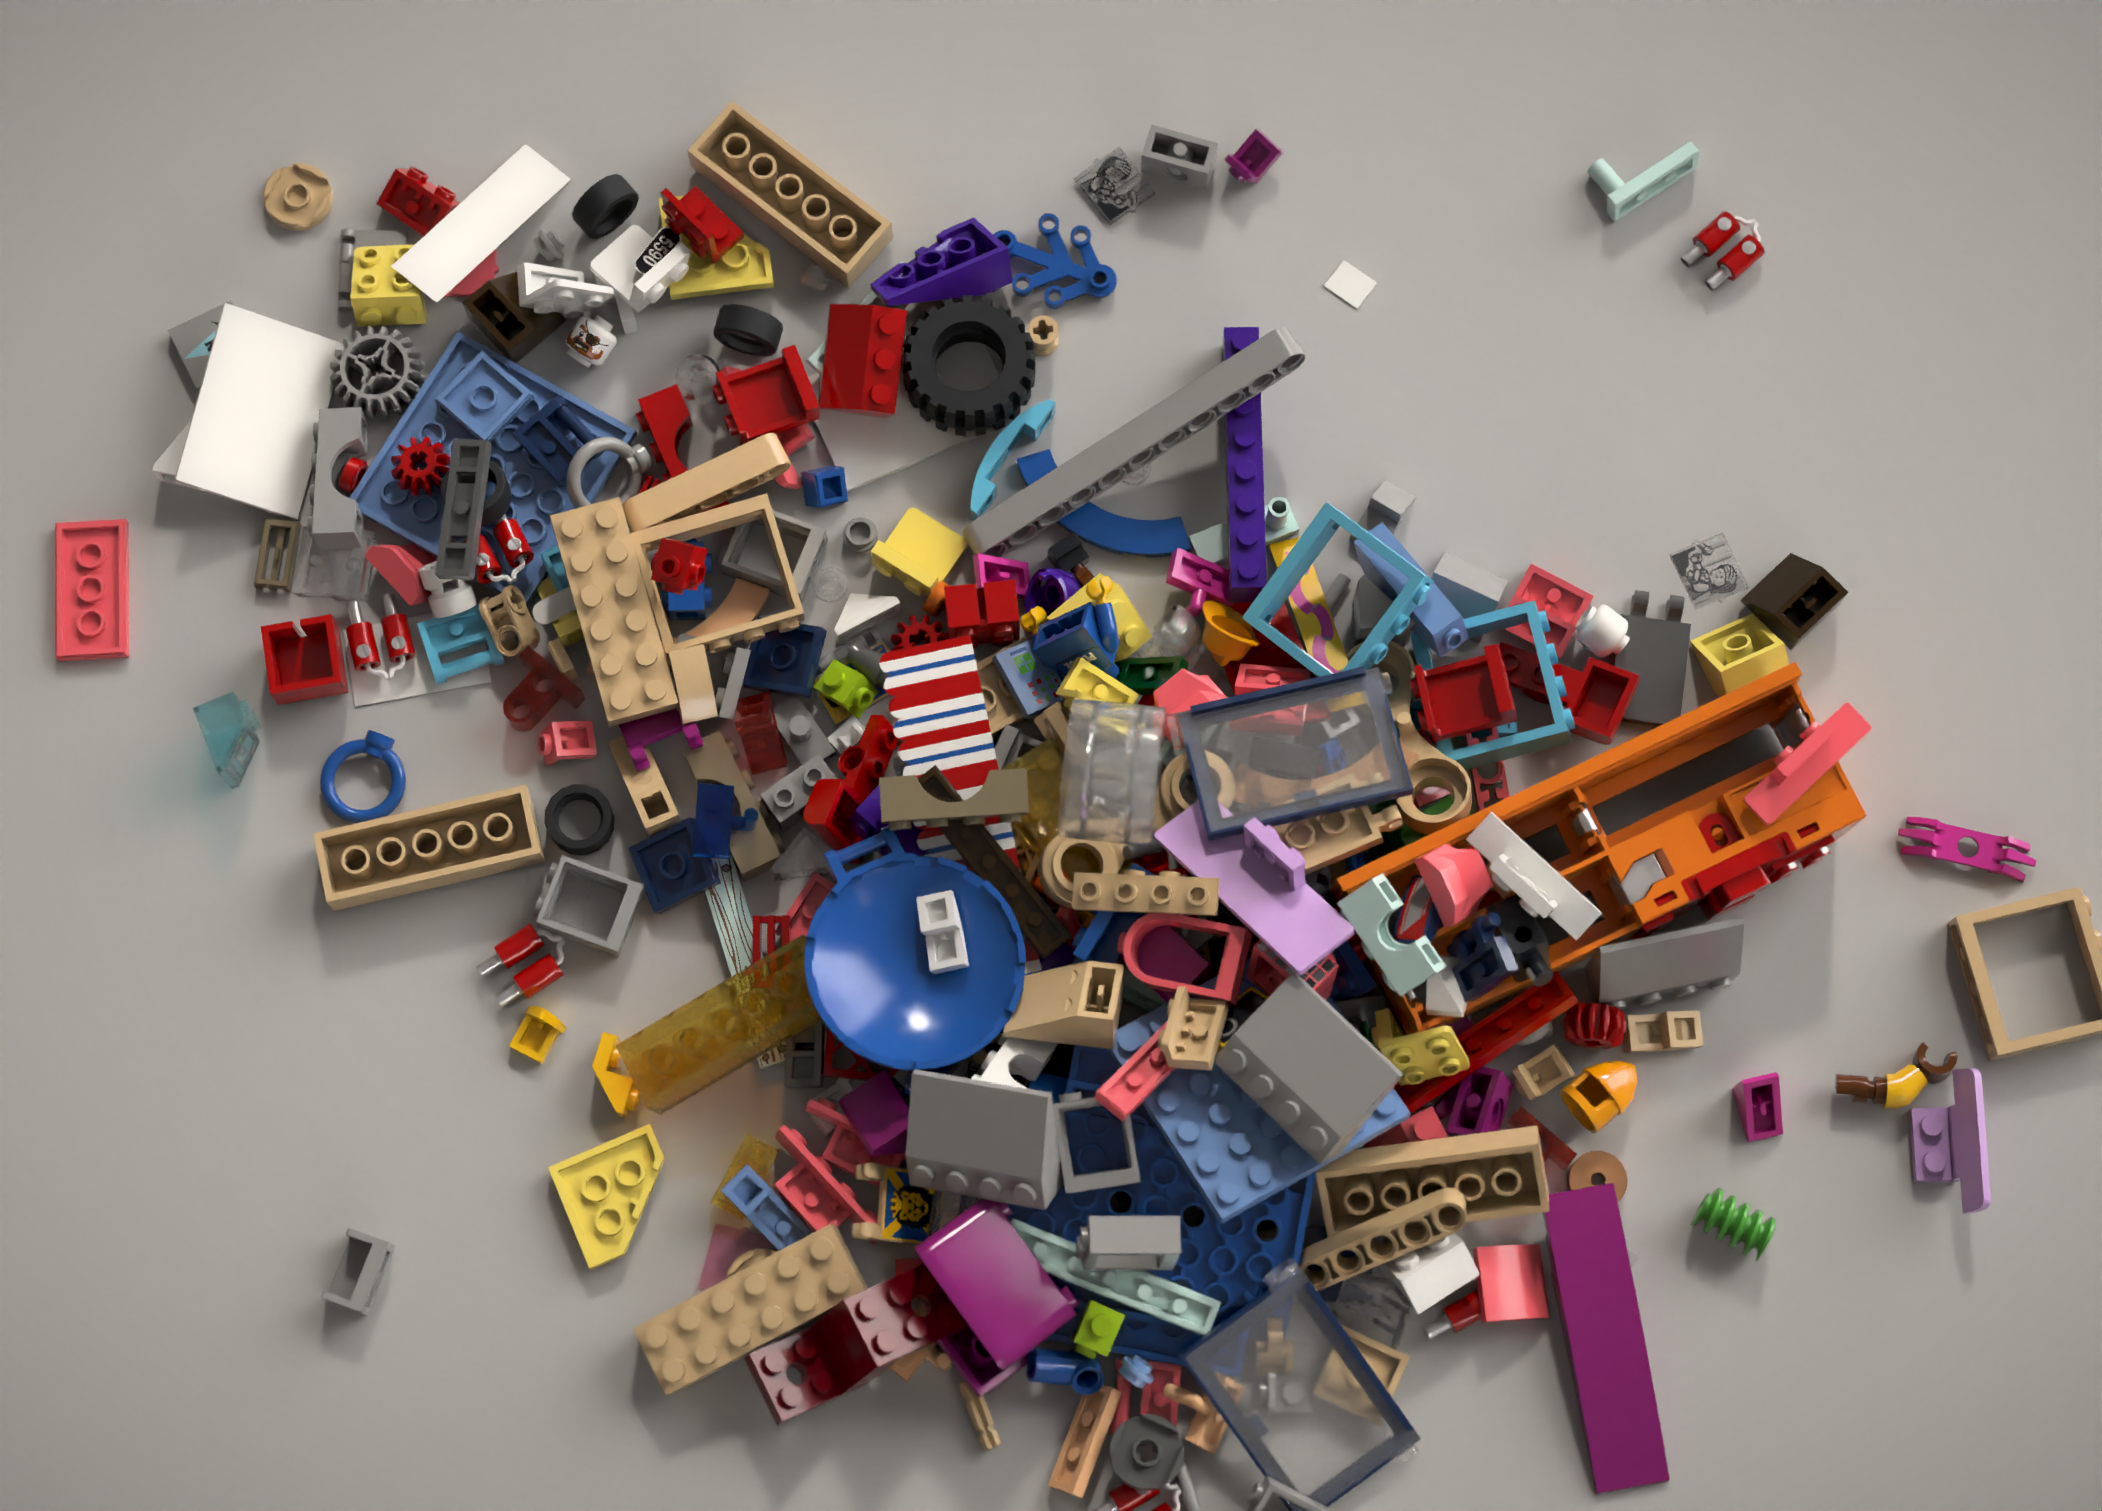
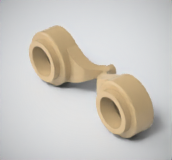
[1346,641,1472,835]
[1038,752,1236,909]

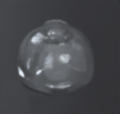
[1135,605,1202,670]

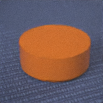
[923,581,950,617]

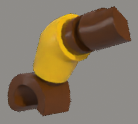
[1835,1042,1958,1109]

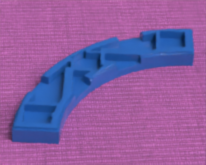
[1016,449,1191,558]

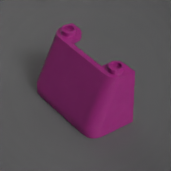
[915,1198,1079,1371]

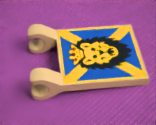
[852,1163,946,1245]

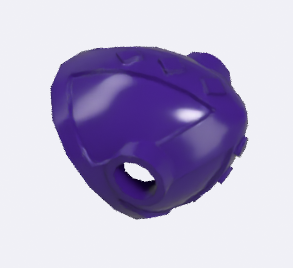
[1024,568,1081,622]

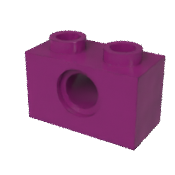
[1446,1066,1514,1137]

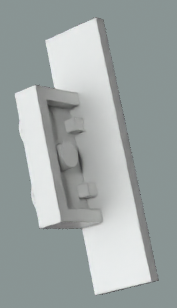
[1466,812,1602,941]

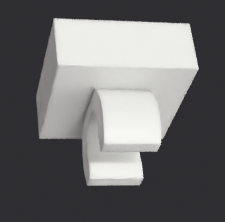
[827,715,865,756]

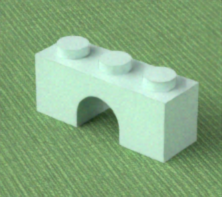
[1337,874,1446,997]

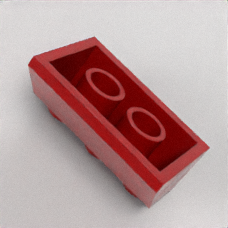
[818,304,907,418]

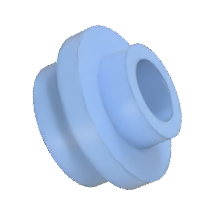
[1119,1355,1155,1389]

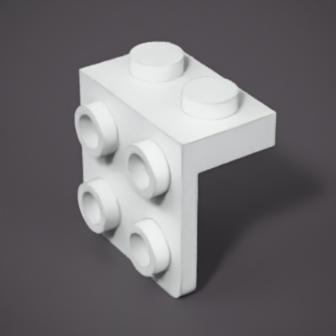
[590,225,691,313]
[517,262,614,318]

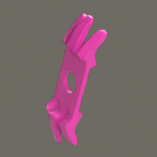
[1898,817,2036,882]

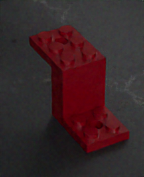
[744,1264,968,1425]

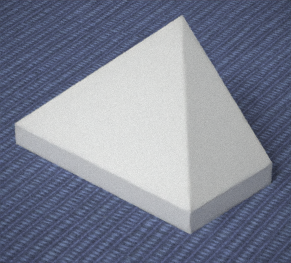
[834,593,901,645]
[1426,955,1468,1017]

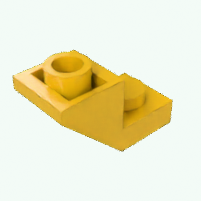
[592,1032,640,1119]

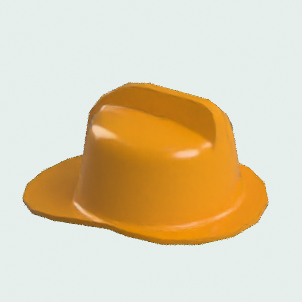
[1202,601,1260,667]

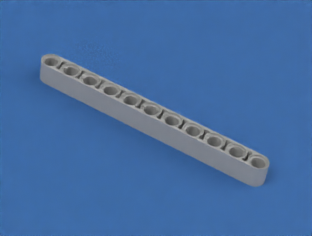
[963,327,1306,558]

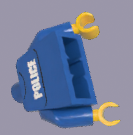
[1020,576,1120,679]

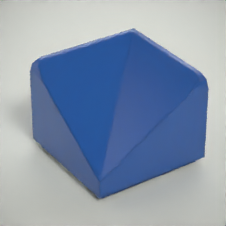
[801,466,848,508]

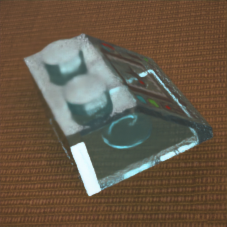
[193,692,261,789]

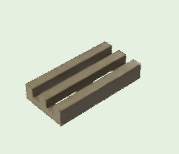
[254,518,302,592]

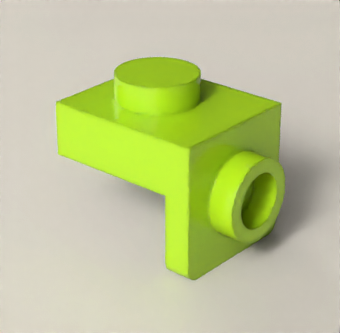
[813,659,878,719]
[1068,1300,1125,1360]

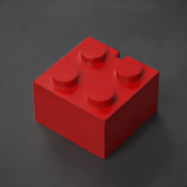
[944,579,1020,649]
[260,614,349,705]

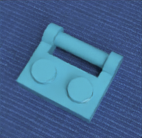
[417,604,505,685]

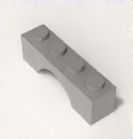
[307,407,369,550]

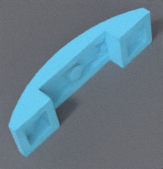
[970,399,1055,521]

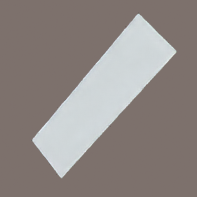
[391,144,571,303]

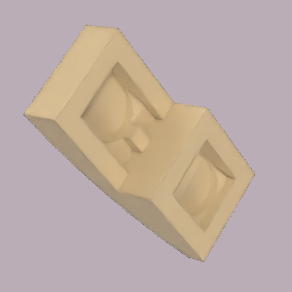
[1623,1010,1704,1053]

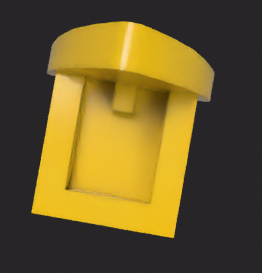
[509,1006,566,1065]

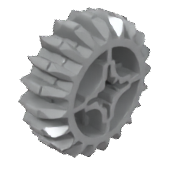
[330,325,425,419]

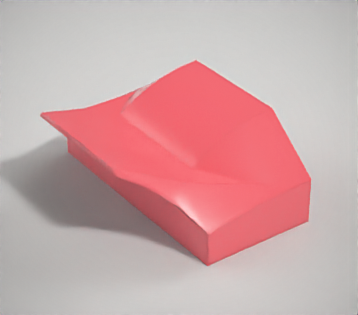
[364,544,437,606]
[1152,668,1227,749]
[1414,844,1493,927]

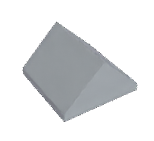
[1431,552,1509,644]
[1353,575,1416,647]

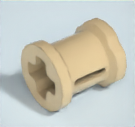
[1028,315,1059,357]

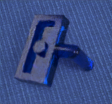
[692,783,759,859]

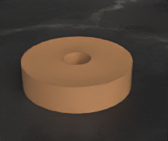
[1567,1151,1628,1202]

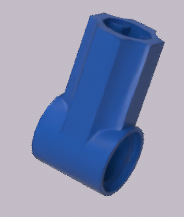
[1026,1347,1104,1395]

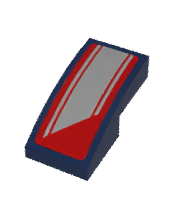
[1393,875,1441,944]

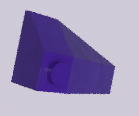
[870,217,1013,306]

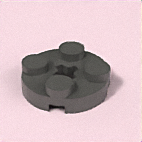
[1109,1414,1185,1491]

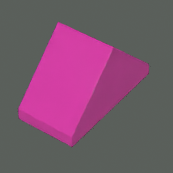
[973,553,1030,601]
[1732,1072,1783,1142]

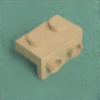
[1158,986,1229,1071]

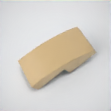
[667,644,718,725]

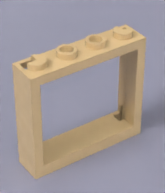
[630,493,805,661]
[1947,887,2102,1061]

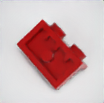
[376,166,460,236]

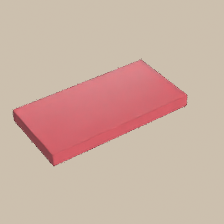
[55,519,129,662]

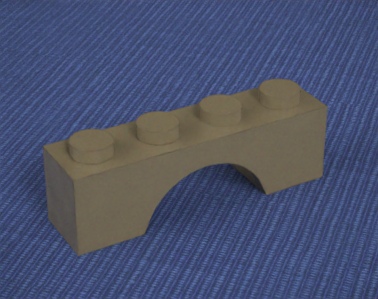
[681,730,785,882]
[879,768,1029,830]

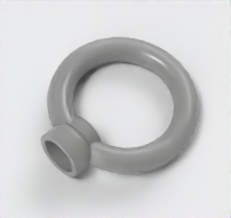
[566,437,653,508]

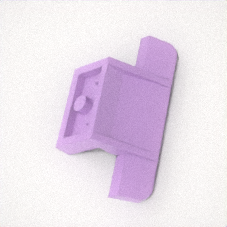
[1908,1068,1991,1214]

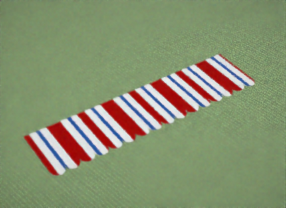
[879,635,1042,975]

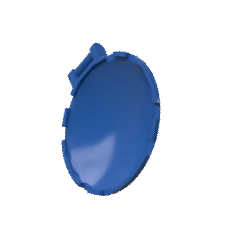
[804,825,1026,1071]

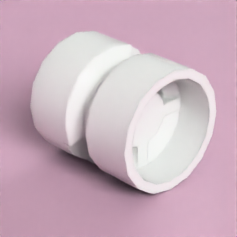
[418,561,478,618]

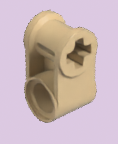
[479,585,540,657]

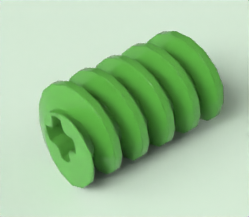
[1690,1188,1776,1261]

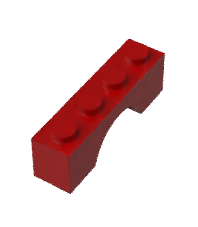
[635,384,729,511]

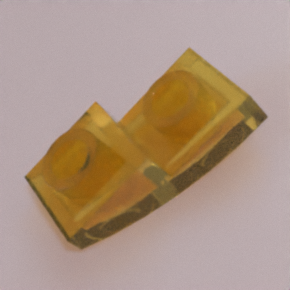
[710,1133,779,1220]

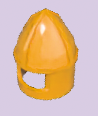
[1560,1061,1637,1133]

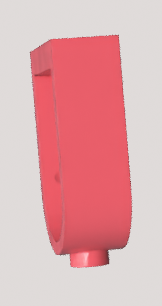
[1117,913,1252,1006]

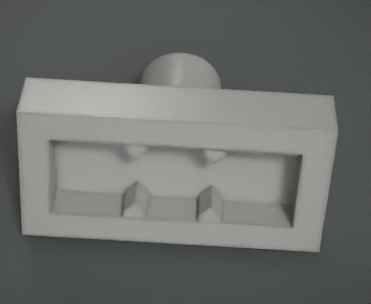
[767,696,836,765]

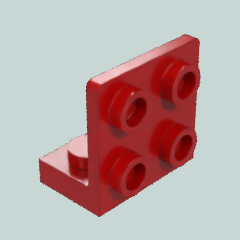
[661,186,744,264]

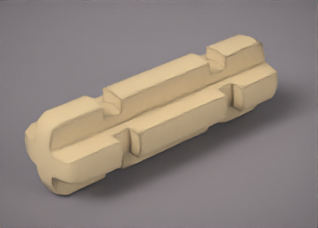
[959,1381,1001,1451]

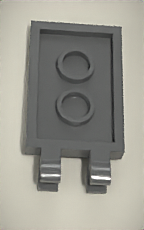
[1613,590,1691,727]

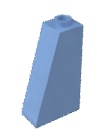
[1353,523,1469,658]

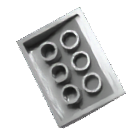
[1584,917,1744,1010]
[1214,972,1403,1164]
[906,1069,1063,1210]

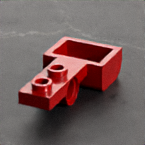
[1499,642,1640,745]
[803,714,898,864]

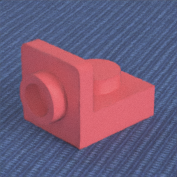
[538,720,597,766]

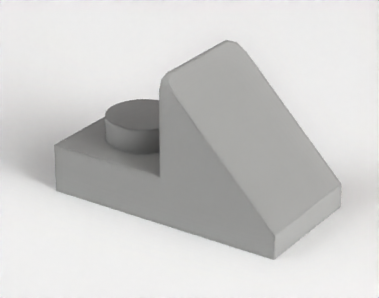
[1350,480,1415,542]

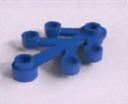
[993,213,1117,309]

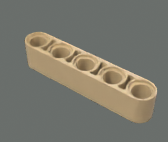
[622,433,792,532]
[1299,1187,1466,1291]

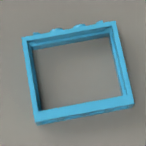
[1242,502,1435,697]
[1410,600,1575,770]

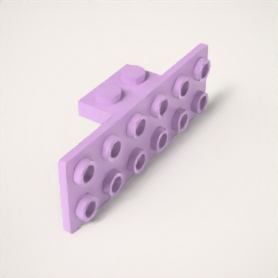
[1154,800,1354,975]

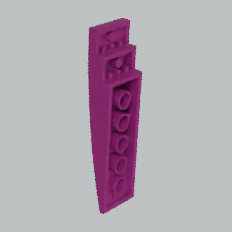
[1542,1183,1670,1494]

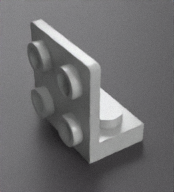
[669,633,751,720]

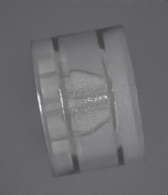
[1058,698,1166,847]

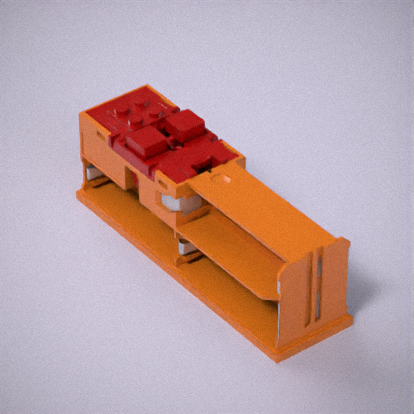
[1328,662,1866,1035]

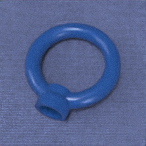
[320,730,406,823]

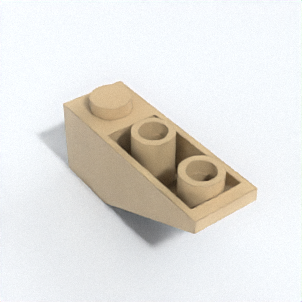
[607,735,681,837]

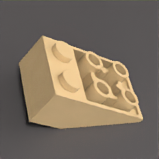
[1003,961,1124,1049]

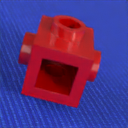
[651,538,708,595]

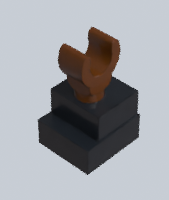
[1047,531,1094,588]

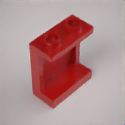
[711,345,820,446]
[1410,643,1518,743]

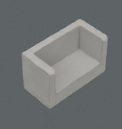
[320,1228,395,1316]

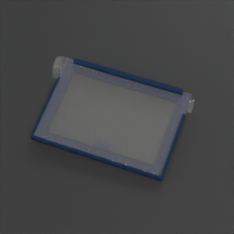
[1166,667,1414,841]
[1178,1259,1421,1511]

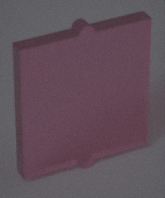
[699,1223,772,1288]

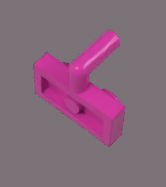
[1165,548,1234,629]

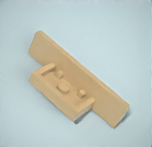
[1072,870,1220,916]

